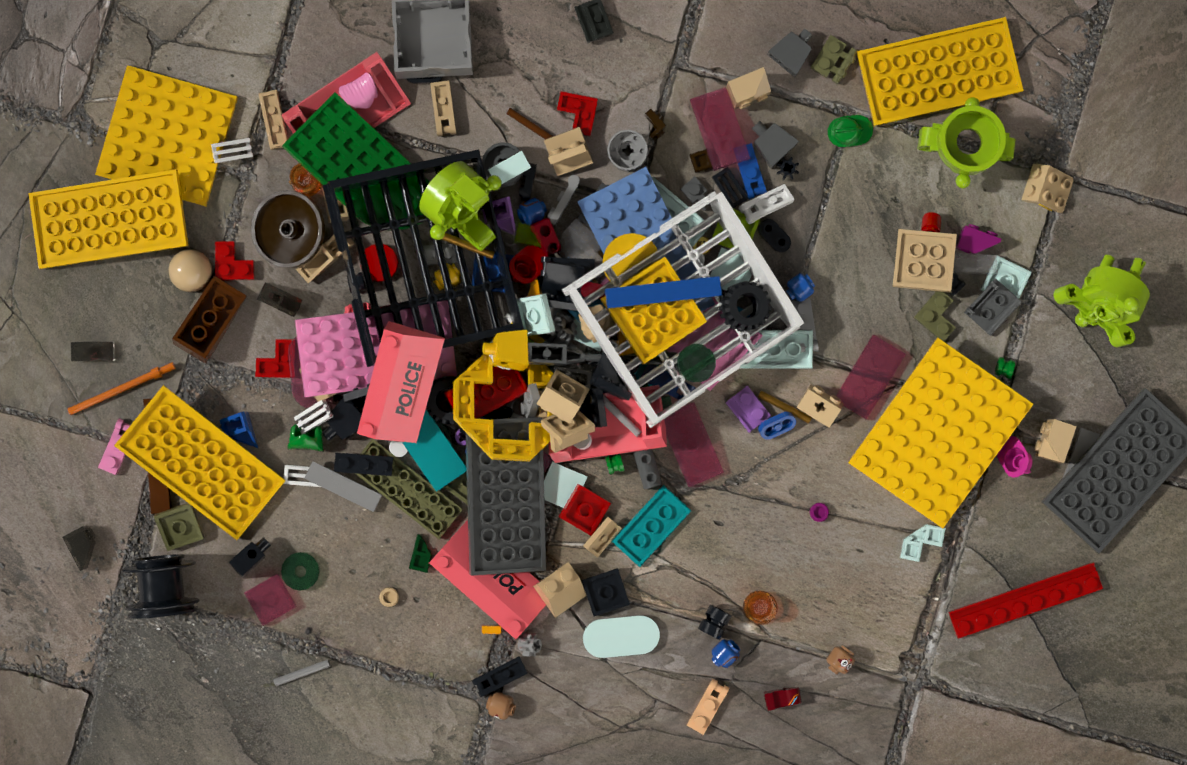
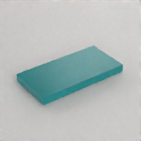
[402,410,467,492]
[612,485,691,567]

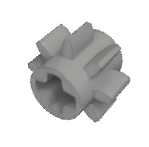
[518,633,542,657]

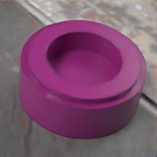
[809,503,829,522]

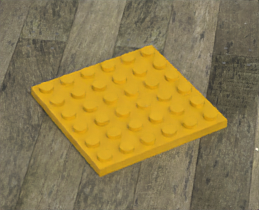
[95,65,238,207]

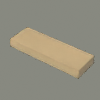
[258,90,288,150]

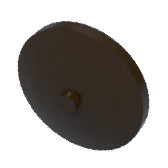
[251,190,325,267]

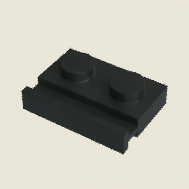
[574,0,613,44]

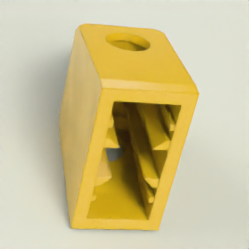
[483,330,529,371]

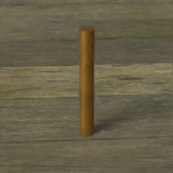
[442,233,495,259]
[758,390,812,424]

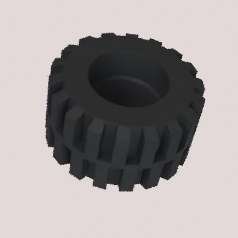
[719,281,772,331]
[426,376,457,424]

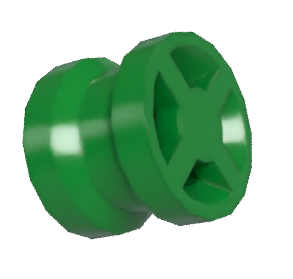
[995,357,1015,379]
[605,454,624,475]

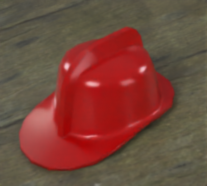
[509,245,546,283]

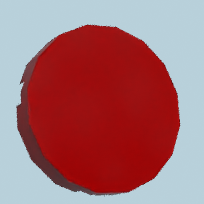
[360,244,399,282]

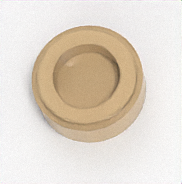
[379,587,399,607]

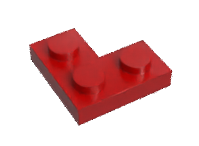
[557,91,598,137]
[215,241,255,280]
[255,339,296,378]

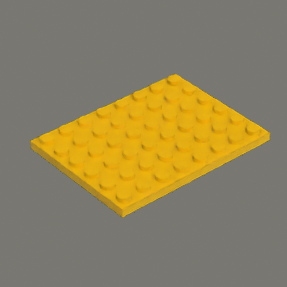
[848,337,1033,528]

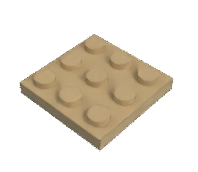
[893,229,957,292]

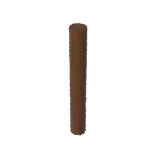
[506,108,553,139]

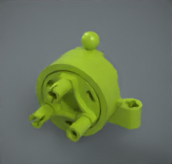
[1054,255,1150,348]

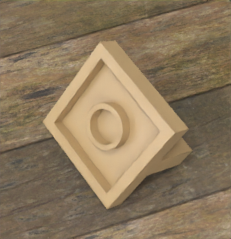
[544,127,593,176]
[541,410,595,453]

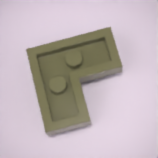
[913,291,956,341]

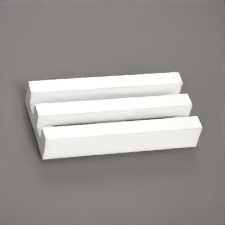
[211,138,253,163]
[294,400,333,434]
[283,465,321,487]

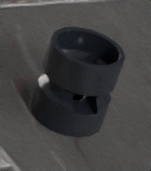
[698,604,732,640]

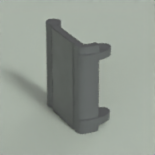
[964,278,1022,336]

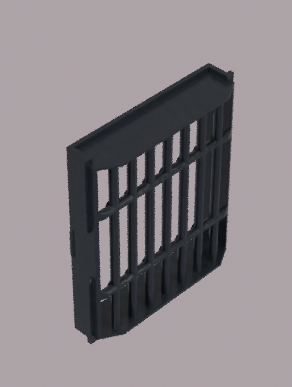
[322,149,524,367]

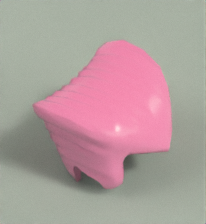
[339,73,378,109]

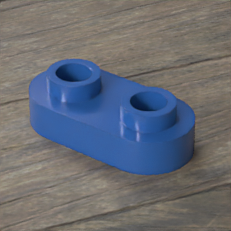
[758,411,796,440]

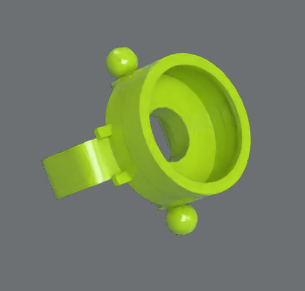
[917,97,1016,189]
[419,161,502,251]

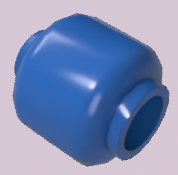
[517,198,547,226]
[786,273,815,302]
[712,639,740,668]

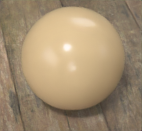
[168,249,212,292]

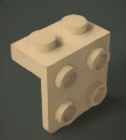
[1021,164,1074,213]

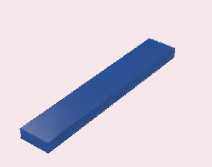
[605,276,722,309]

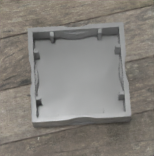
[392,0,473,79]

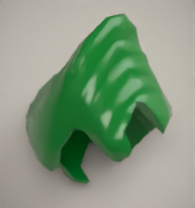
[287,424,324,452]

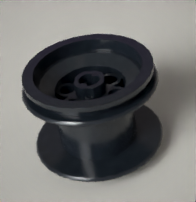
[121,554,200,619]

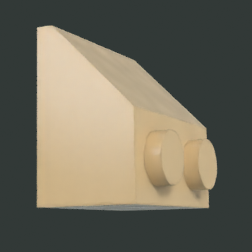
[533,562,586,618]

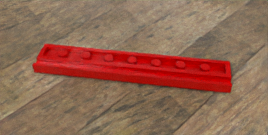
[948,562,1103,639]

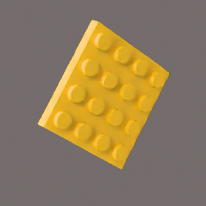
[600,257,707,364]

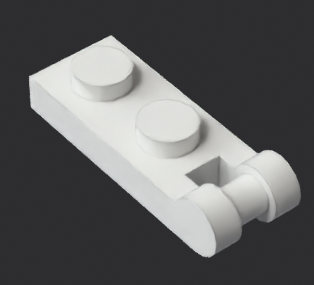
[739,184,794,224]

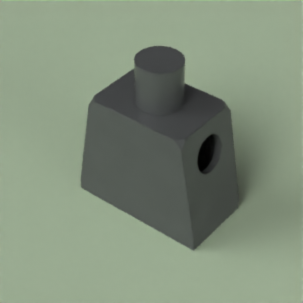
[767,29,813,78]
[752,121,799,168]

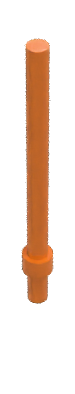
[67,362,176,415]

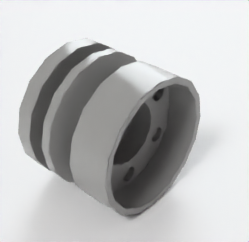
[607,129,649,172]

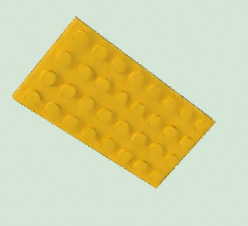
[857,17,1024,126]
[28,169,189,269]
[114,385,285,540]

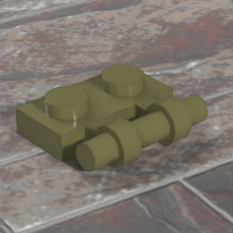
[810,35,857,84]

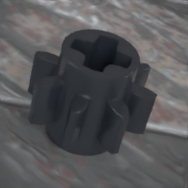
[776,157,799,181]

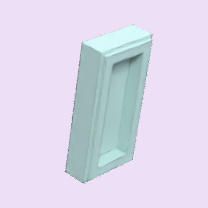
[488,151,531,185]

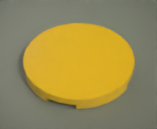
[603,233,660,284]

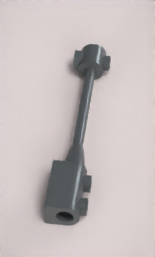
[609,337,662,489]
[528,343,682,372]

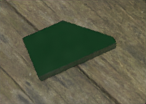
[409,534,432,573]

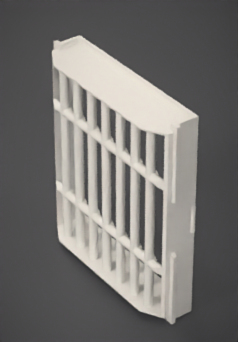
[562,191,804,428]

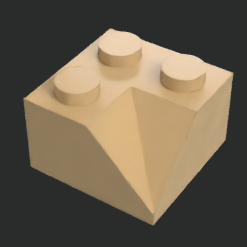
[726,67,771,110]
[536,369,590,424]
[1034,419,1077,463]

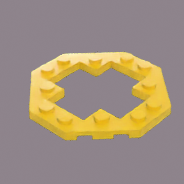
[453,354,554,462]

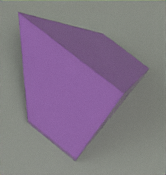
[482,197,517,237]

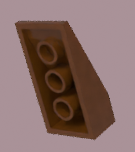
[172,276,247,364]

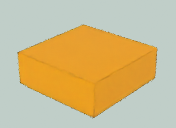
[482,625,502,634]

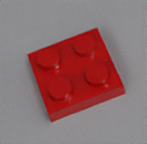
[559,484,611,536]

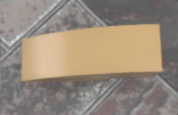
[296,235,355,284]

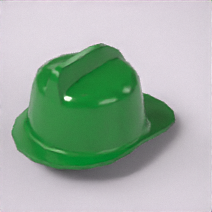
[828,115,873,147]

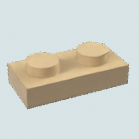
[583,517,622,558]

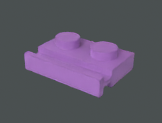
[725,386,771,433]

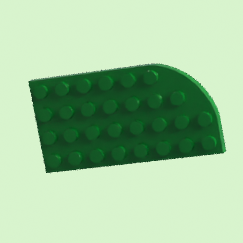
[282,92,430,231]

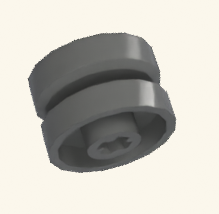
[482,142,523,187]

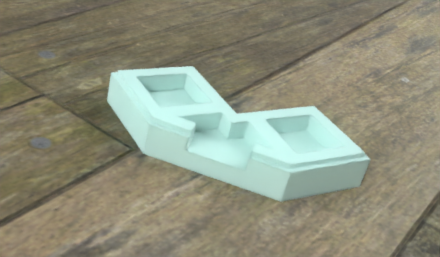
[900,524,946,562]

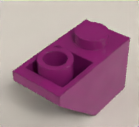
[955,224,1001,255]

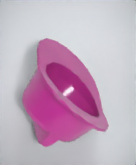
[997,435,1033,478]

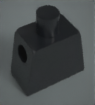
[322,397,362,441]
[229,537,271,578]

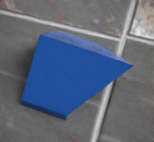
[219,411,258,448]

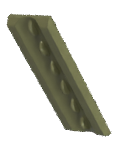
[355,438,463,539]

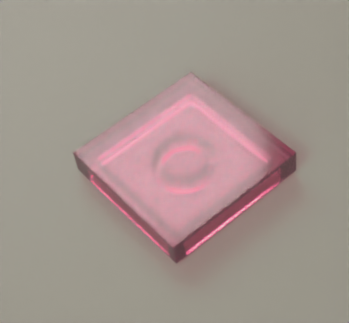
[244,574,297,626]

